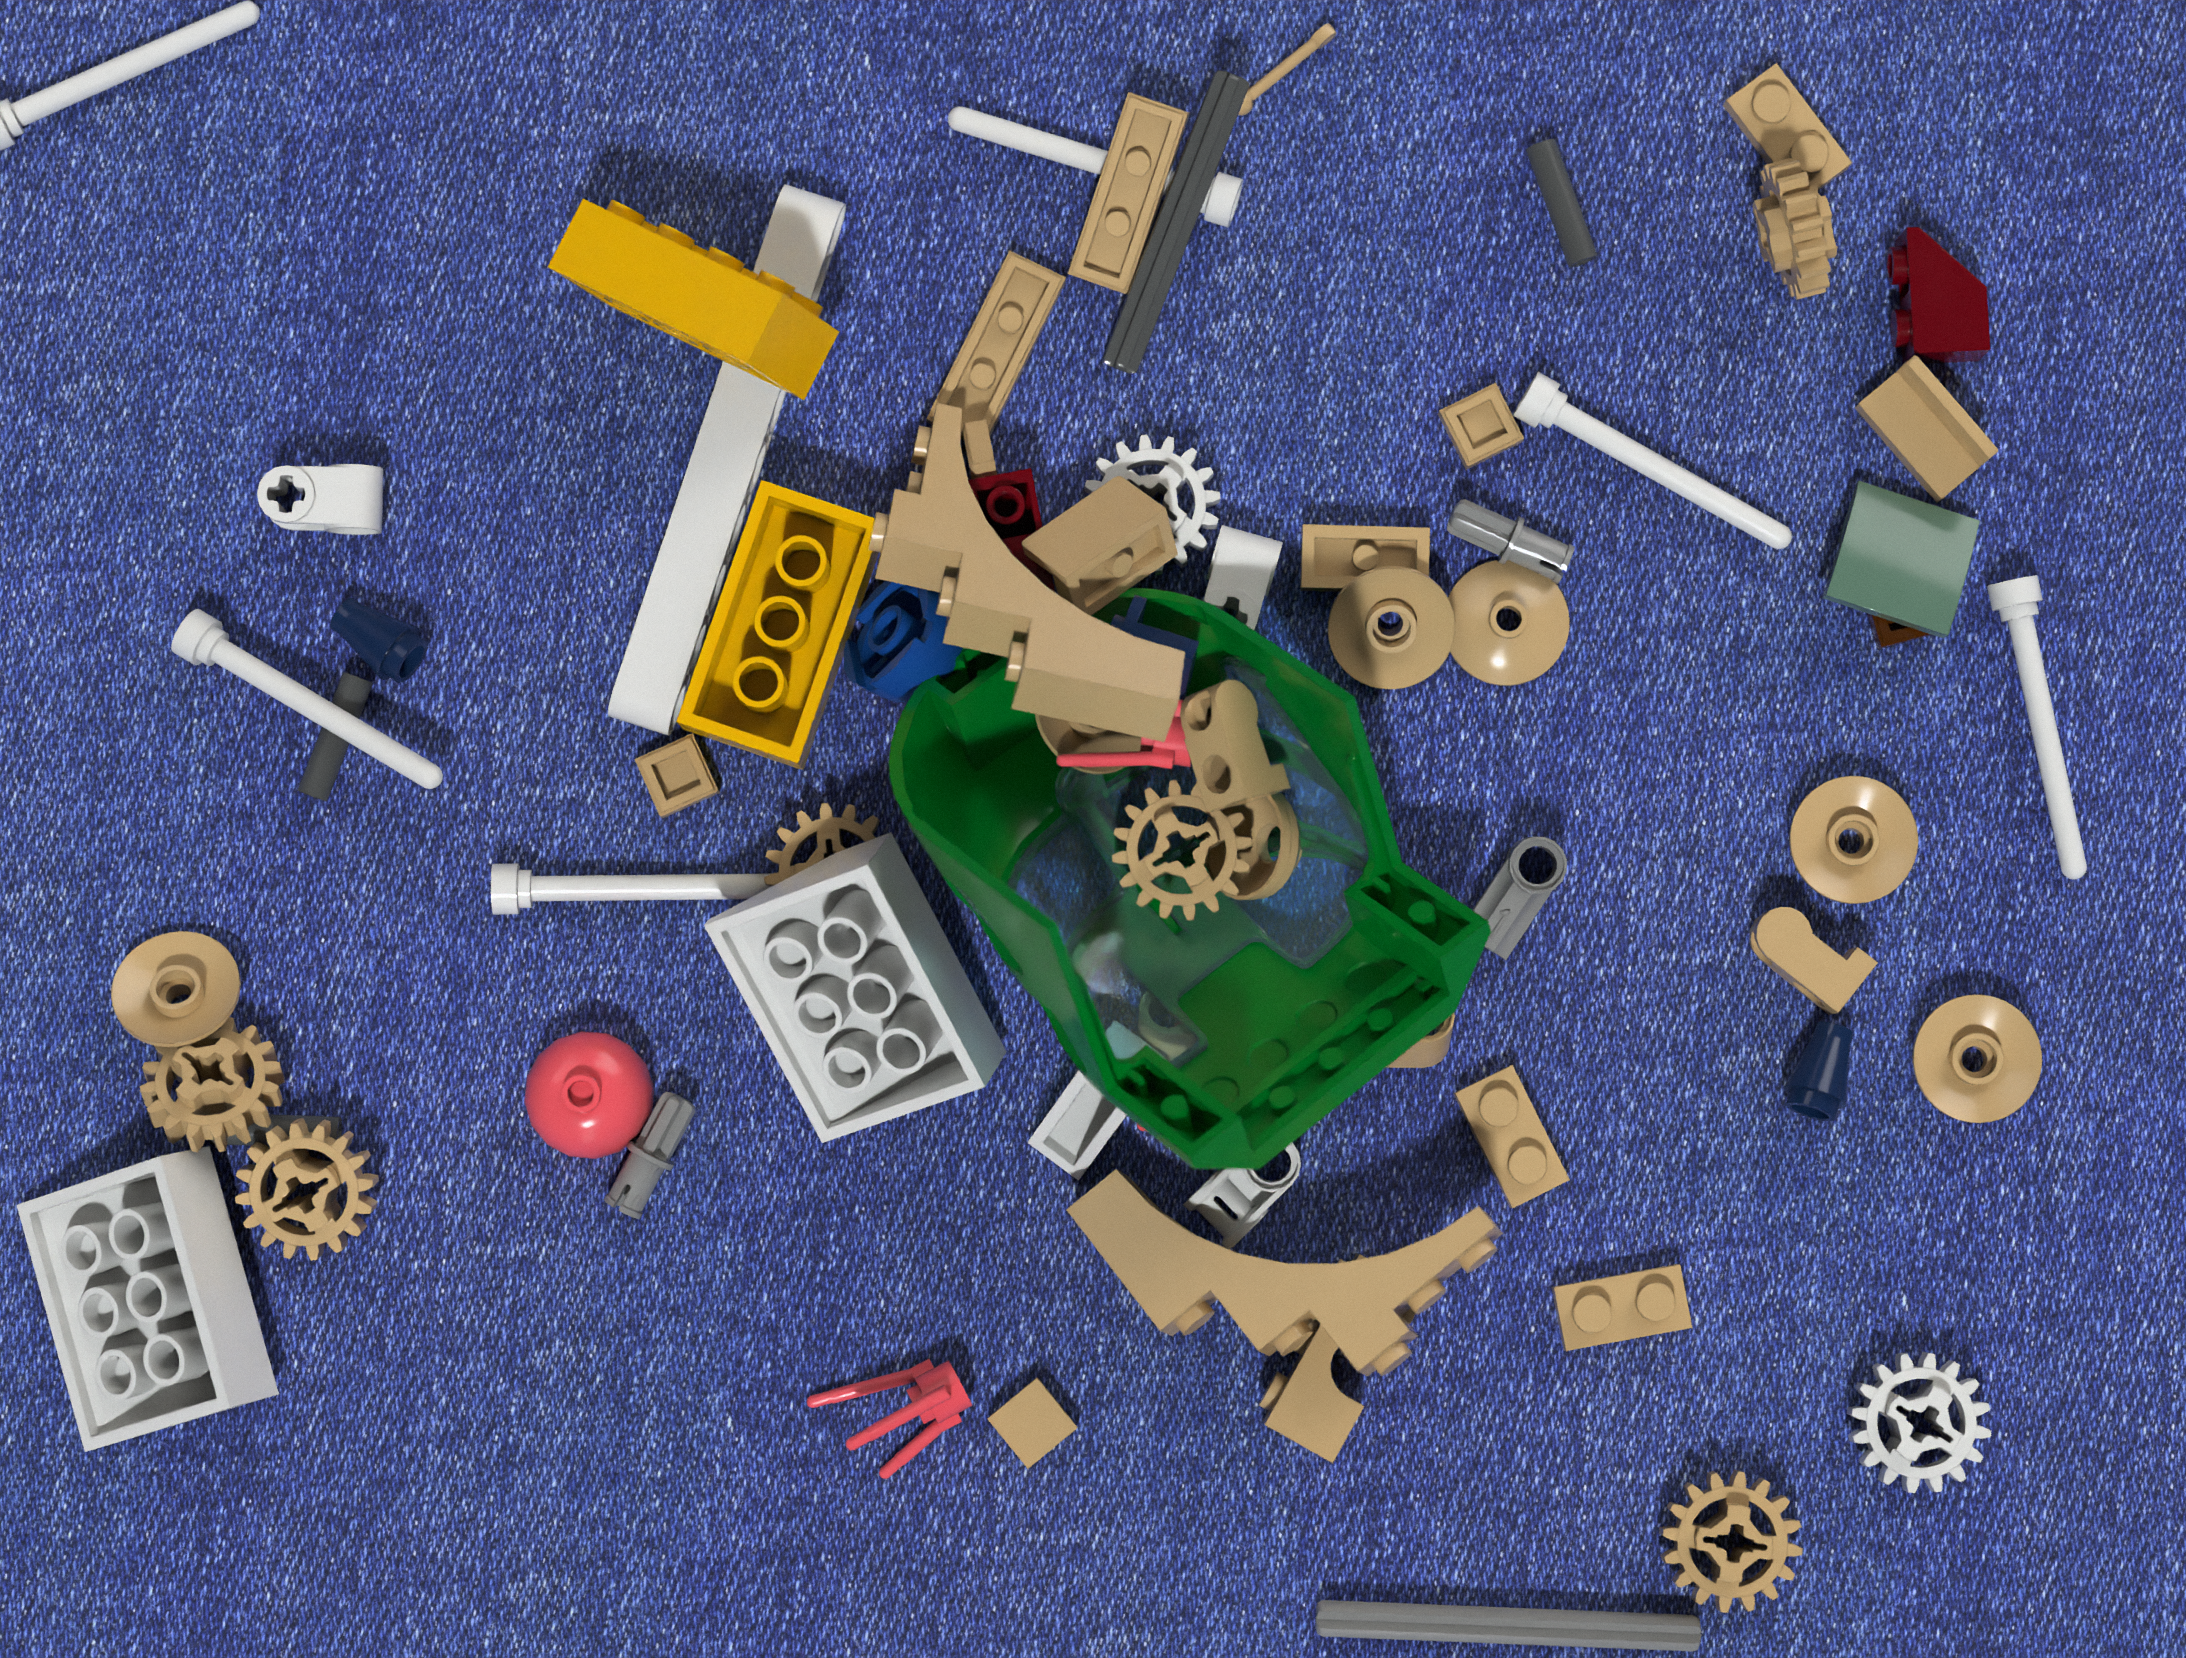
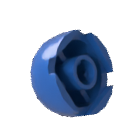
[844,581,963,703]

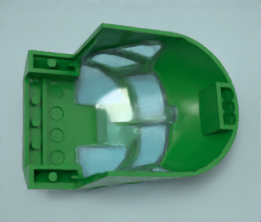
[889,588,1491,1169]

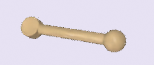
[1238,23,1337,115]

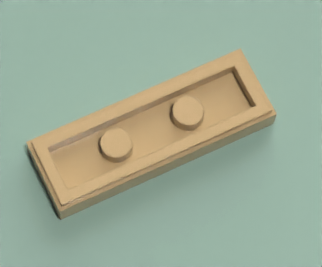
[1068,92,1190,294]
[926,250,1066,440]

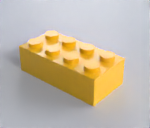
[548,199,839,400]
[676,480,879,770]

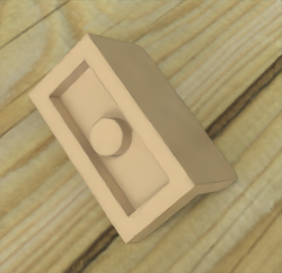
[1855,355,1998,503]
[1022,476,1178,616]

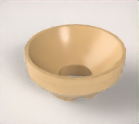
[1204,792,1302,900]

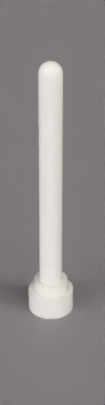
[0,1,260,151]
[948,106,1243,228]
[1513,372,1792,549]
[1987,575,2087,879]
[171,609,443,789]
[491,863,772,915]

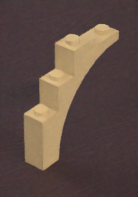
[868,403,1185,742]
[1066,1169,1503,1376]

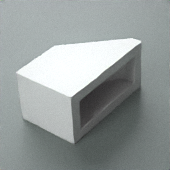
[1027,1025,1143,1181]

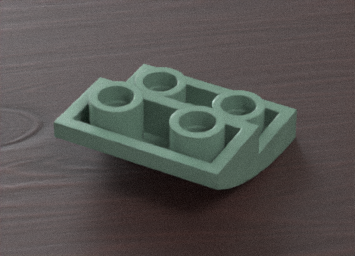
[1822,481,1980,639]

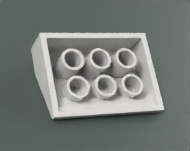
[704,832,1007,1143]
[17,1146,279,1452]

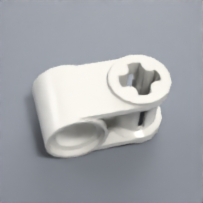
[257,464,383,535]
[1203,525,1283,630]
[1183,1142,1301,1250]

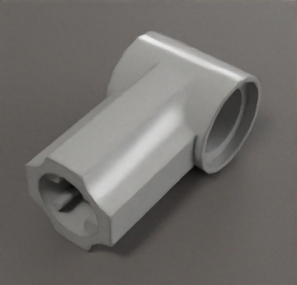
[1472,837,1567,960]

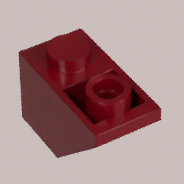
[1887,227,1991,364]
[968,468,1055,592]

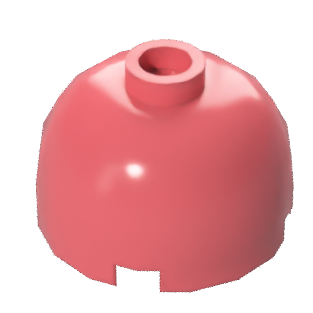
[524,1031,654,1159]

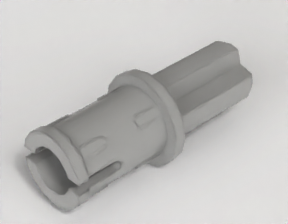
[1447,499,1575,584]
[603,1091,695,1219]

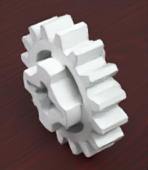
[1085,434,1220,575]
[1847,1352,1991,1493]

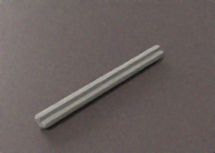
[1315,1600,1701,1652]

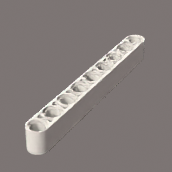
[608,184,846,736]

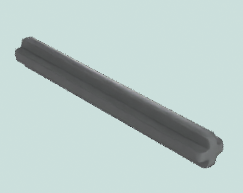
[1103,70,1249,374]

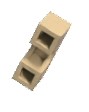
[1259,1253,1415,1463]

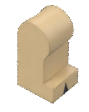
[1180,679,1291,813]
[1749,907,1878,1015]

